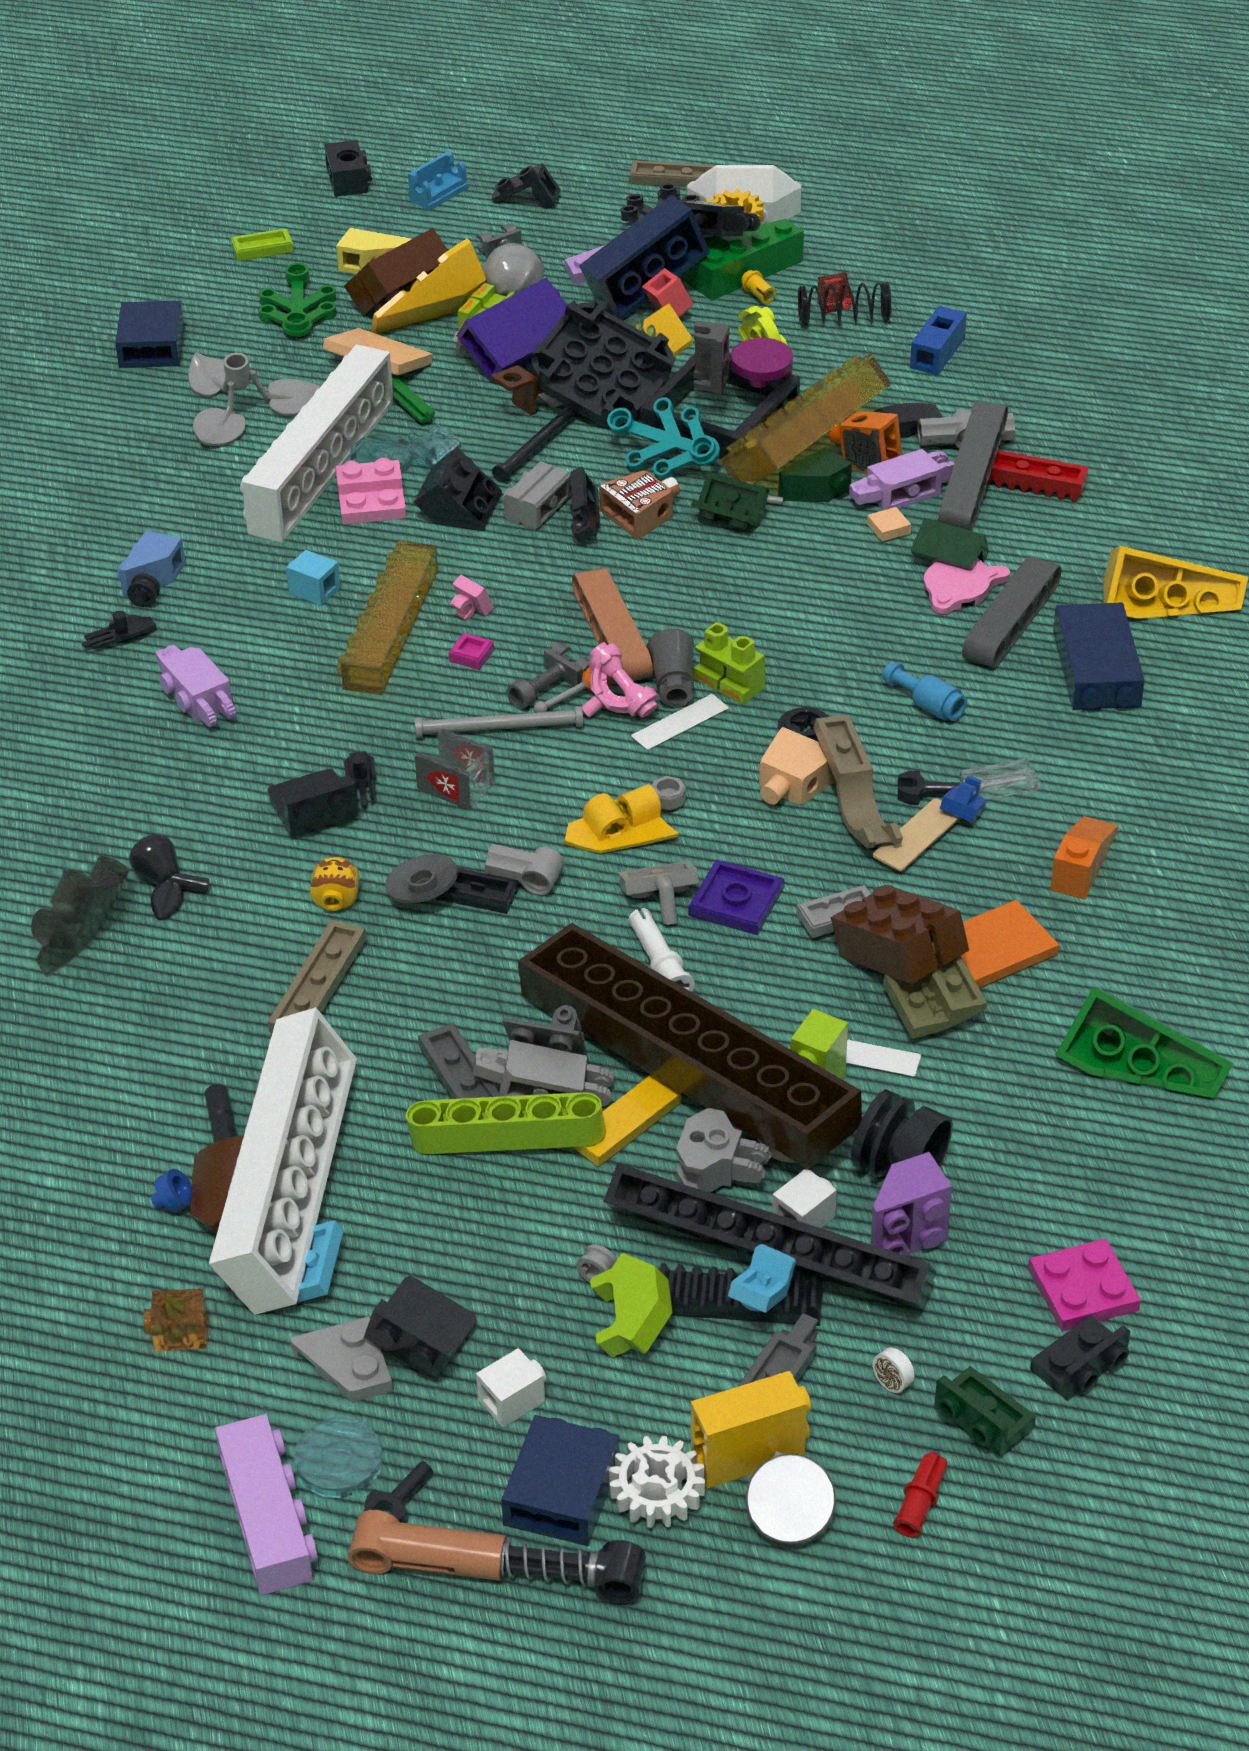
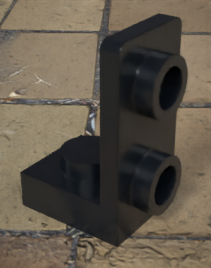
[491,163,561,209]

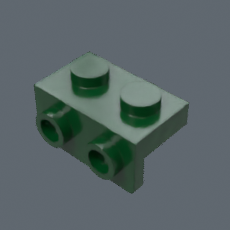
[691,471,770,530]
[934,1366,1036,1457]

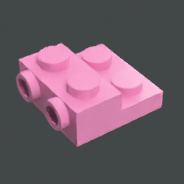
[335,458,406,524]

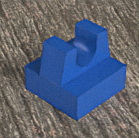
[939,775,987,822]

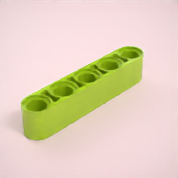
[406,1092,606,1154]

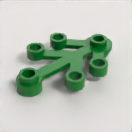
[259,263,337,338]

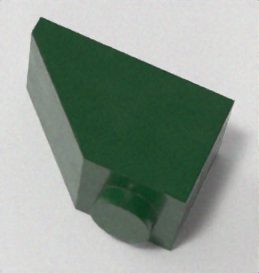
[778,447,852,502]

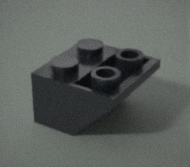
[413,447,502,531]

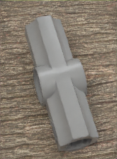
[917,409,1016,448]

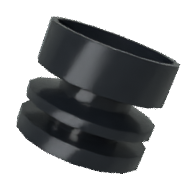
[851,1089,953,1178]

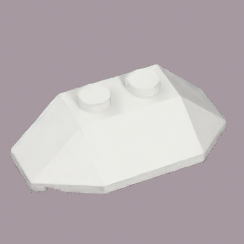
[687,165,801,225]

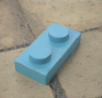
[297,1220,344,1302]

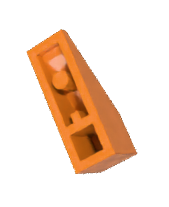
[1050,816,1119,900]

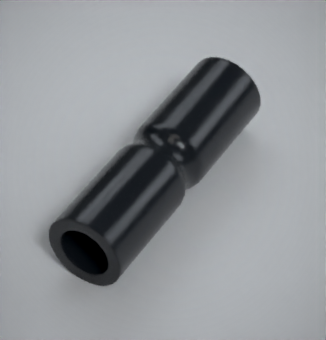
[204,1084,237,1143]

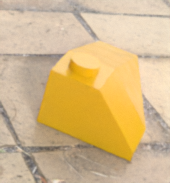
[371,238,487,334]

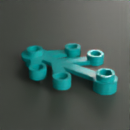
[607,397,720,481]

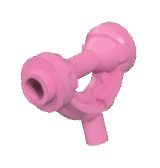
[582,642,659,718]

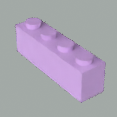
[215,1414,318,1596]

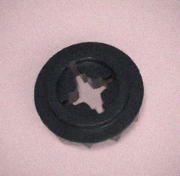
[778,707,830,742]

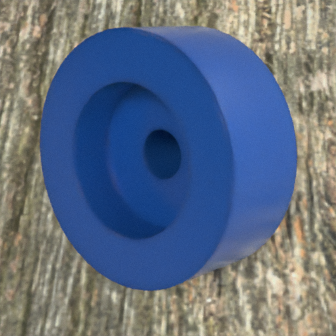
[151,1169,192,1213]

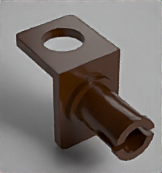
[492,365,543,415]

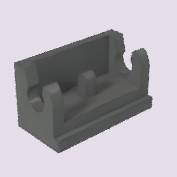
[693,321,730,395]

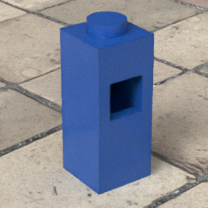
[910,306,967,375]

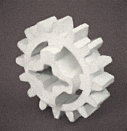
[609,1436,705,1528]

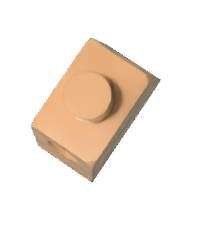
[759,727,835,805]

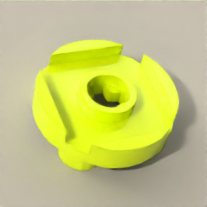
[738,306,788,346]

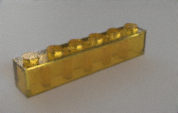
[337,540,438,695]

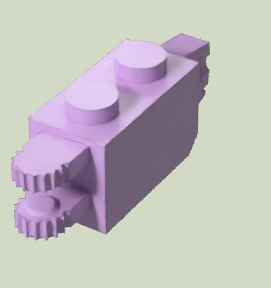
[849,449,954,510]
[155,645,236,727]

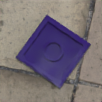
[688,859,785,935]

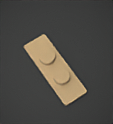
[873,798,960,871]

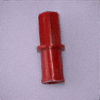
[893,1452,948,1538]

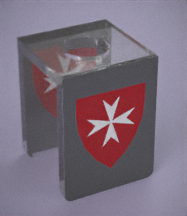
[415,729,495,810]

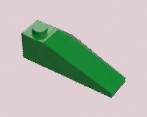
[1055,986,1234,1098]

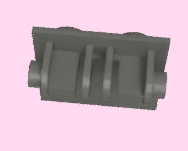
[502,1005,589,1064]

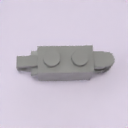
[473,1040,614,1107]

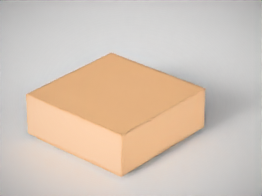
[867,507,911,542]

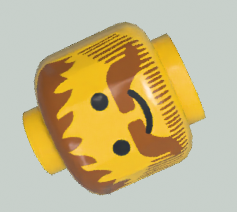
[310,857,360,911]

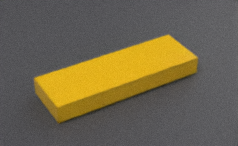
[572,1074,682,1167]

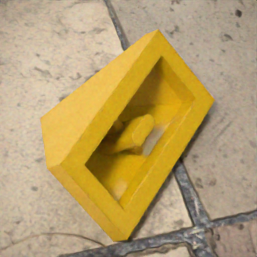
[634,303,693,357]

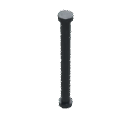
[492,407,578,483]

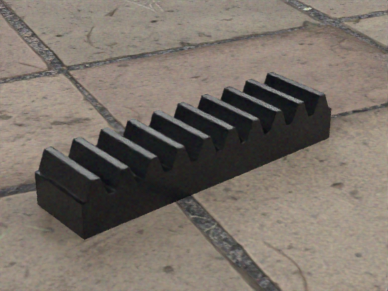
[658,1263,823,1326]

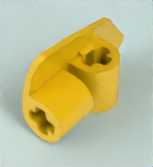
[564,784,679,854]

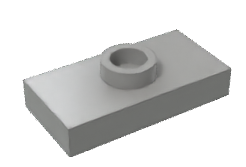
[797,885,871,938]

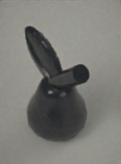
[129,834,210,920]

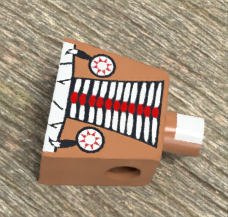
[599,471,680,540]

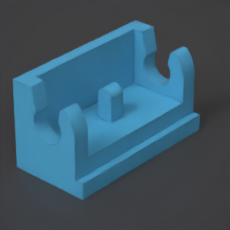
[408,151,469,210]

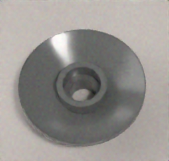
[385,854,458,903]

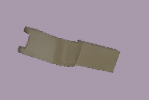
[813,714,903,848]

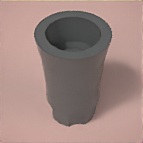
[647,629,694,708]

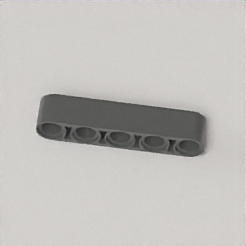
[938,400,1008,531]
[962,556,1062,668]

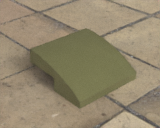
[883,954,987,1039]

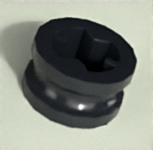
[127,574,161,607]

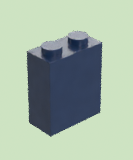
[115,301,184,368]
[501,1415,620,1547]

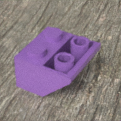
[870,1152,952,1255]

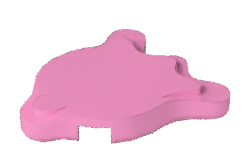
[923,558,1010,615]

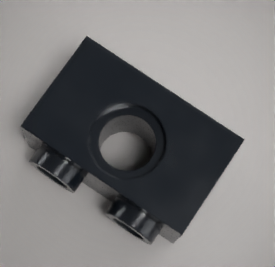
[324,140,372,197]

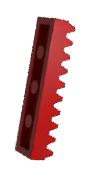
[987,450,1089,502]

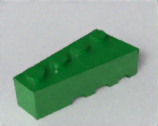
[679,219,804,301]

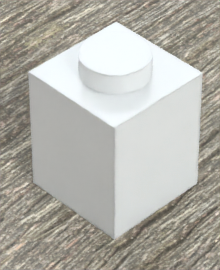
[772,1169,837,1228]
[476,1348,546,1427]

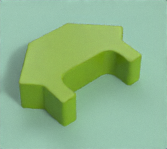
[590,1253,672,1357]

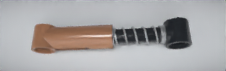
[347,1510,646,1605]

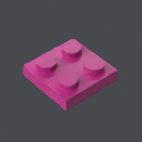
[1028,1238,1141,1332]

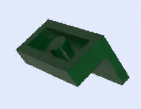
[911,518,989,571]

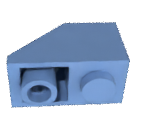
[117,531,186,596]

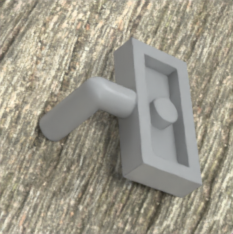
[618,860,699,925]

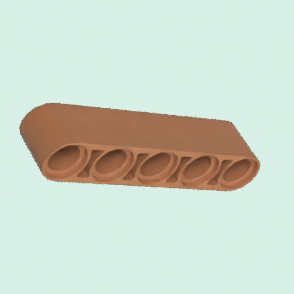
[572,567,653,681]

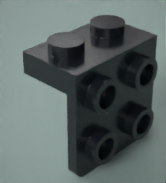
[268,769,358,837]
[364,1276,477,1381]

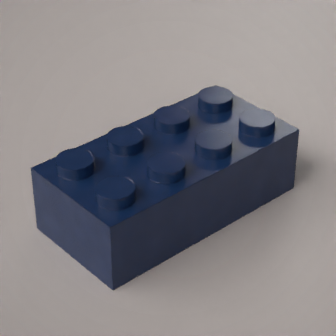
[579,195,710,320]

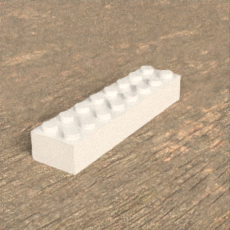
[240,344,394,543]
[209,1007,357,1315]

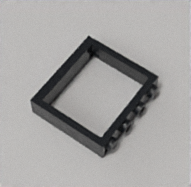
[640,354,800,466]

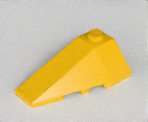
[1103,546,1248,619]

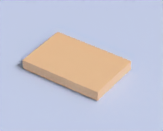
[323,328,433,376]

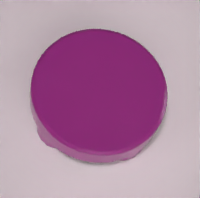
[731,338,793,388]

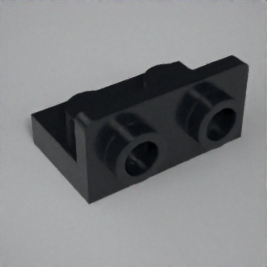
[1030,1315,1130,1401]

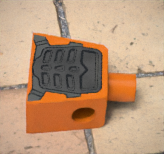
[829,411,902,474]

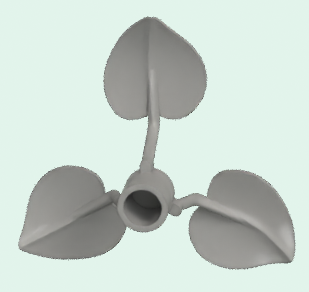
[188,352,321,446]

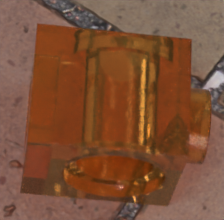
[144,1288,208,1352]

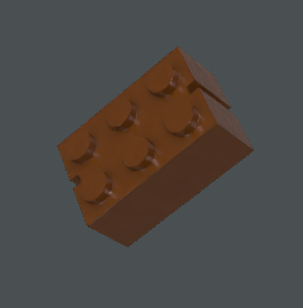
[344,228,448,316]
[830,885,969,984]

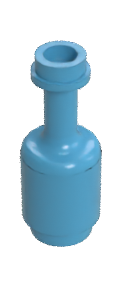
[882,662,967,721]

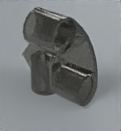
[31,856,129,977]

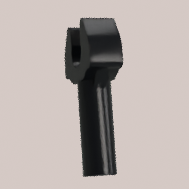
[897,771,961,805]
[364,1461,433,1523]

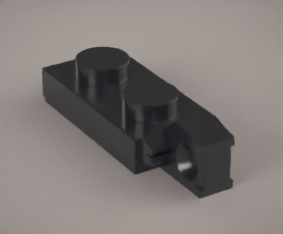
[569,467,600,543]

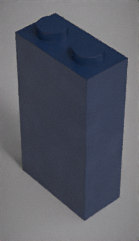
[1053,602,1145,710]

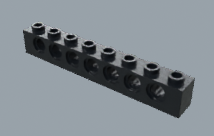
[604,1163,936,1312]

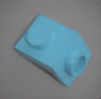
[728,1244,796,1313]

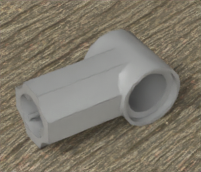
[485,844,564,896]

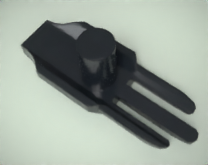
[82,611,157,649]
[344,751,376,807]

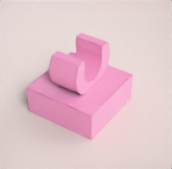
[450,575,494,621]

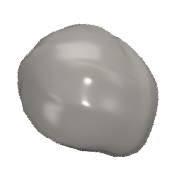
[482,243,544,296]

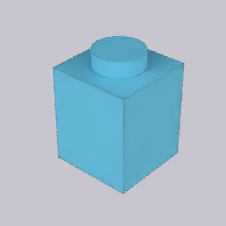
[286,550,340,606]

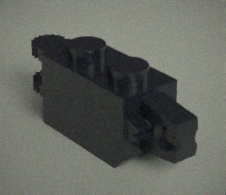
[681,201,761,237]

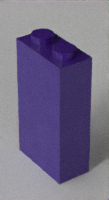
[456,278,567,383]

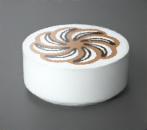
[872,1347,915,1393]

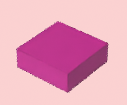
[449,633,494,670]

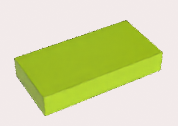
[231,228,294,261]

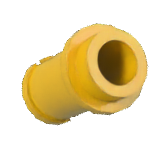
[741,270,777,304]

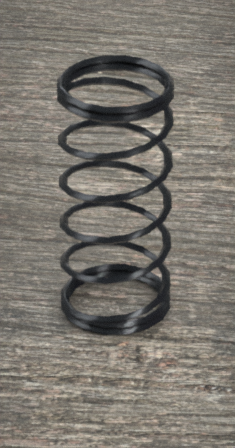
[798,282,891,324]

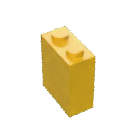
[691,1371,811,1489]

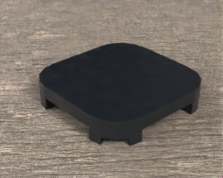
[529,299,676,428]

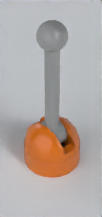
[534,667,611,713]

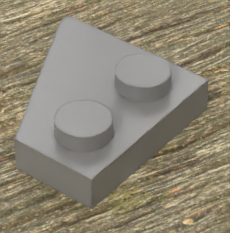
[290,1316,393,1403]

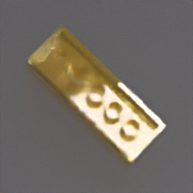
[719,353,891,484]

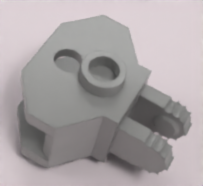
[676,1108,772,1193]

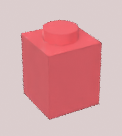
[642,268,694,318]

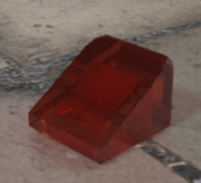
[817,272,852,313]

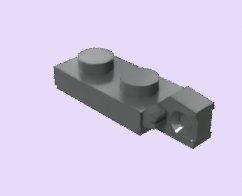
[737,1313,818,1387]

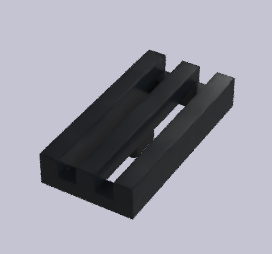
[437,868,519,914]

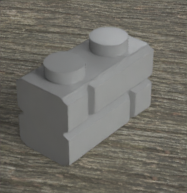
[502,461,571,531]

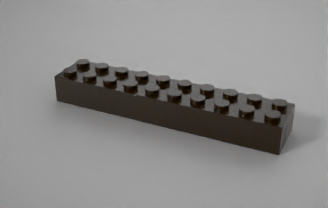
[518,923,862,1170]

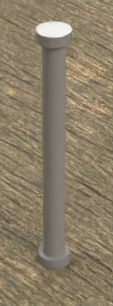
[415,706,583,739]

